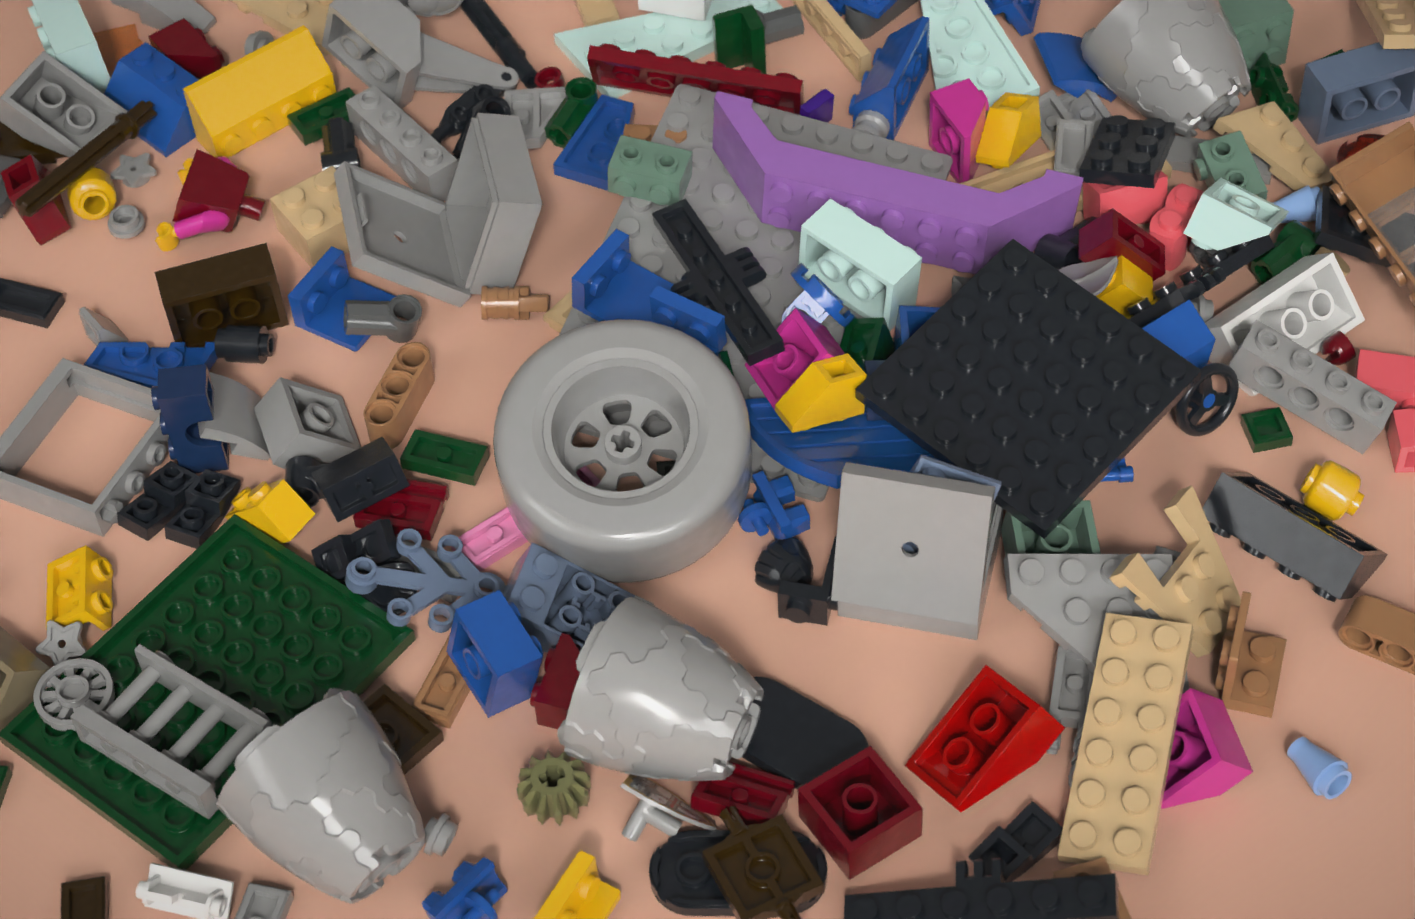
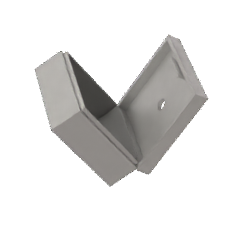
[334,113,543,308]
[831,462,1004,640]

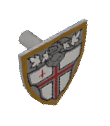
[620,775,716,842]

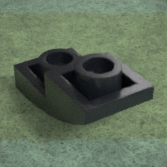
[117,461,199,541]
[164,469,241,549]

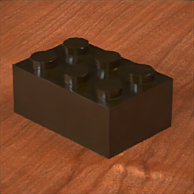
[155,243,289,347]

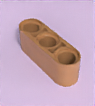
[363,342,435,449]
[1338,595,1415,675]

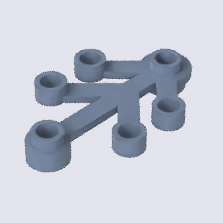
[345,529,506,633]

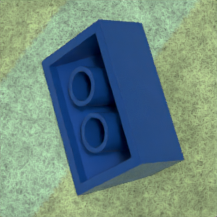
[849,16,930,140]
[104,42,199,157]

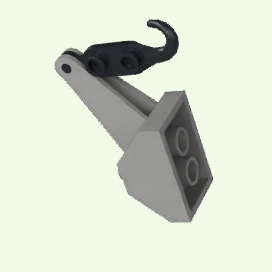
[322,0,519,158]

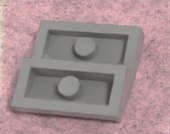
[1039,89,1112,151]
[198,372,270,461]

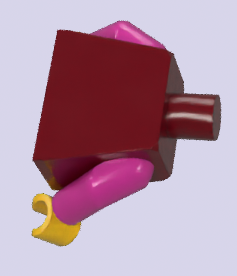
[155,149,265,251]

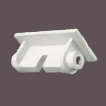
[136,863,234,919]

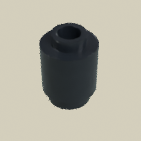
[215,324,274,364]

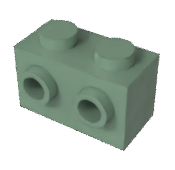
[1193,130,1268,200]
[608,135,692,206]

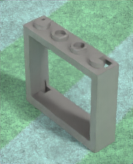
[0,358,169,537]

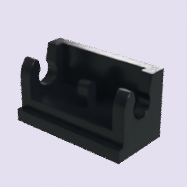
[311,436,410,522]

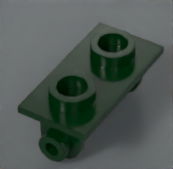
[1249,52,1299,122]

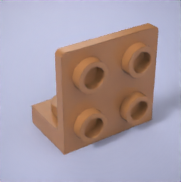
[1215,591,1287,718]

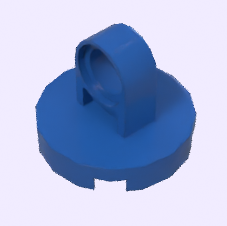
[781,263,856,328]

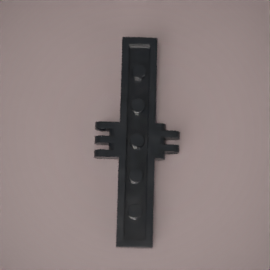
[652,198,785,366]
[1126,235,1275,328]
[844,857,1119,919]

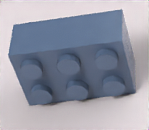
[1297,42,1415,145]

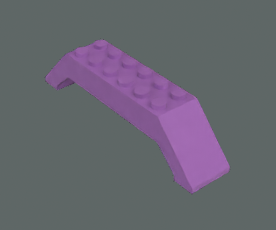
[712,91,1084,274]

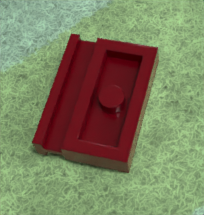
[353,479,449,541]
[690,761,795,826]

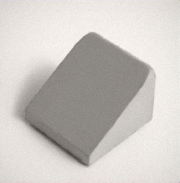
[79,307,129,346]

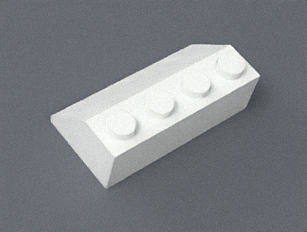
[1205,252,1365,396]

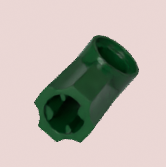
[544,77,598,148]
[1250,220,1324,285]

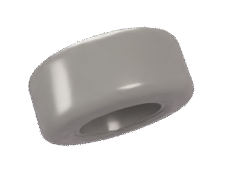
[493,319,752,583]

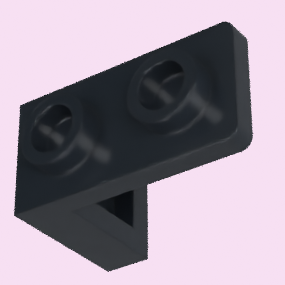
[777,536,838,626]

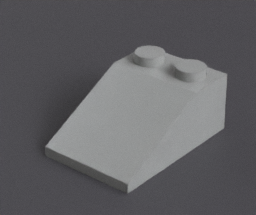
[0,51,128,157]

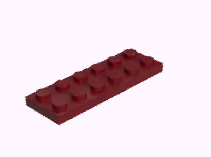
[587,44,804,115]

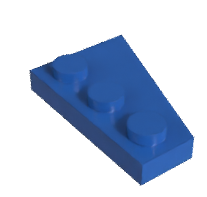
[553,94,635,191]
[84,342,218,388]

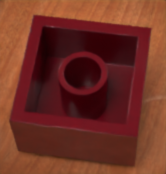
[798,745,923,880]

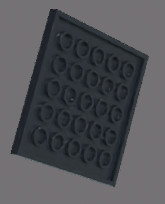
[855,239,1202,539]

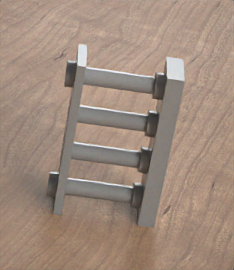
[70,644,272,819]

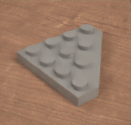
[1004,554,1189,694]

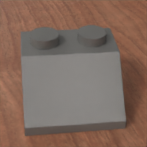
[254,377,361,469]

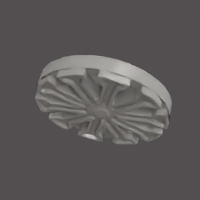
[33,658,115,731]

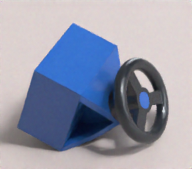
[1142,299,1239,436]

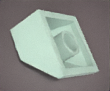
[1183,178,1289,251]

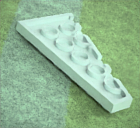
[920,0,1040,118]

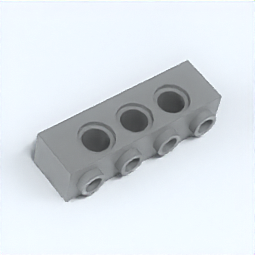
[345,85,458,202]
[1228,320,1397,454]

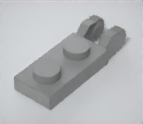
[1047,646,1093,755]

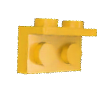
[46,545,113,631]
[534,850,621,919]

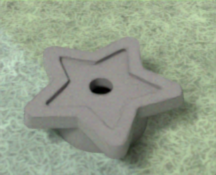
[110,153,157,188]
[35,620,87,666]

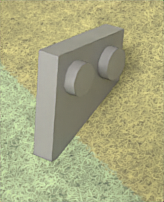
[504,87,566,149]

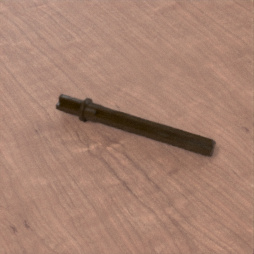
[15,100,157,217]

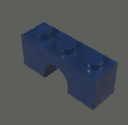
[151,364,229,473]

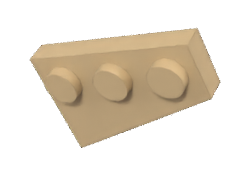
[1213,101,1333,191]

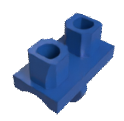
[738,471,810,541]
[422,857,508,919]

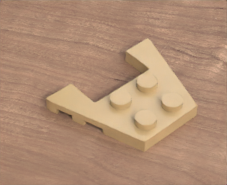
[1109,485,1241,658]

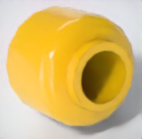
[66,167,117,220]
[1299,460,1364,521]

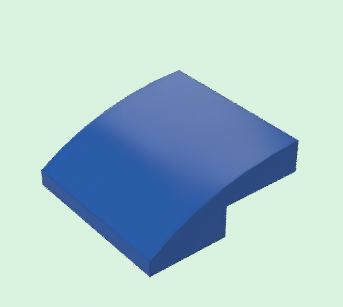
[1034,32,1118,102]

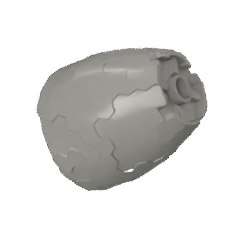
[1080,0,1251,138]
[557,596,764,781]
[216,688,426,904]

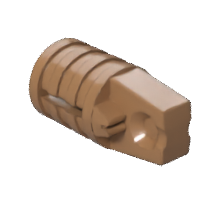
[481,286,549,320]

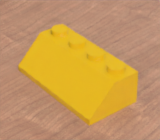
[183,25,336,158]

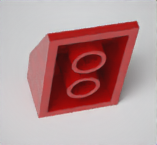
[904,665,1065,813]

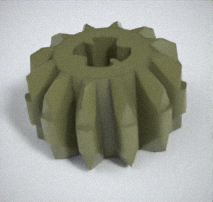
[516,750,591,825]

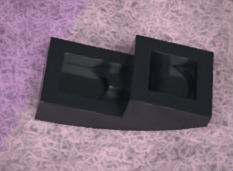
[311,519,402,583]
[968,801,1063,882]

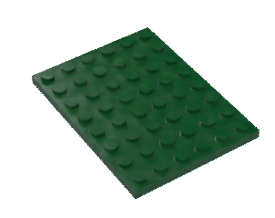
[0,514,416,870]

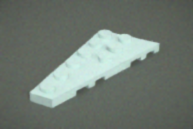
[554,0,783,98]

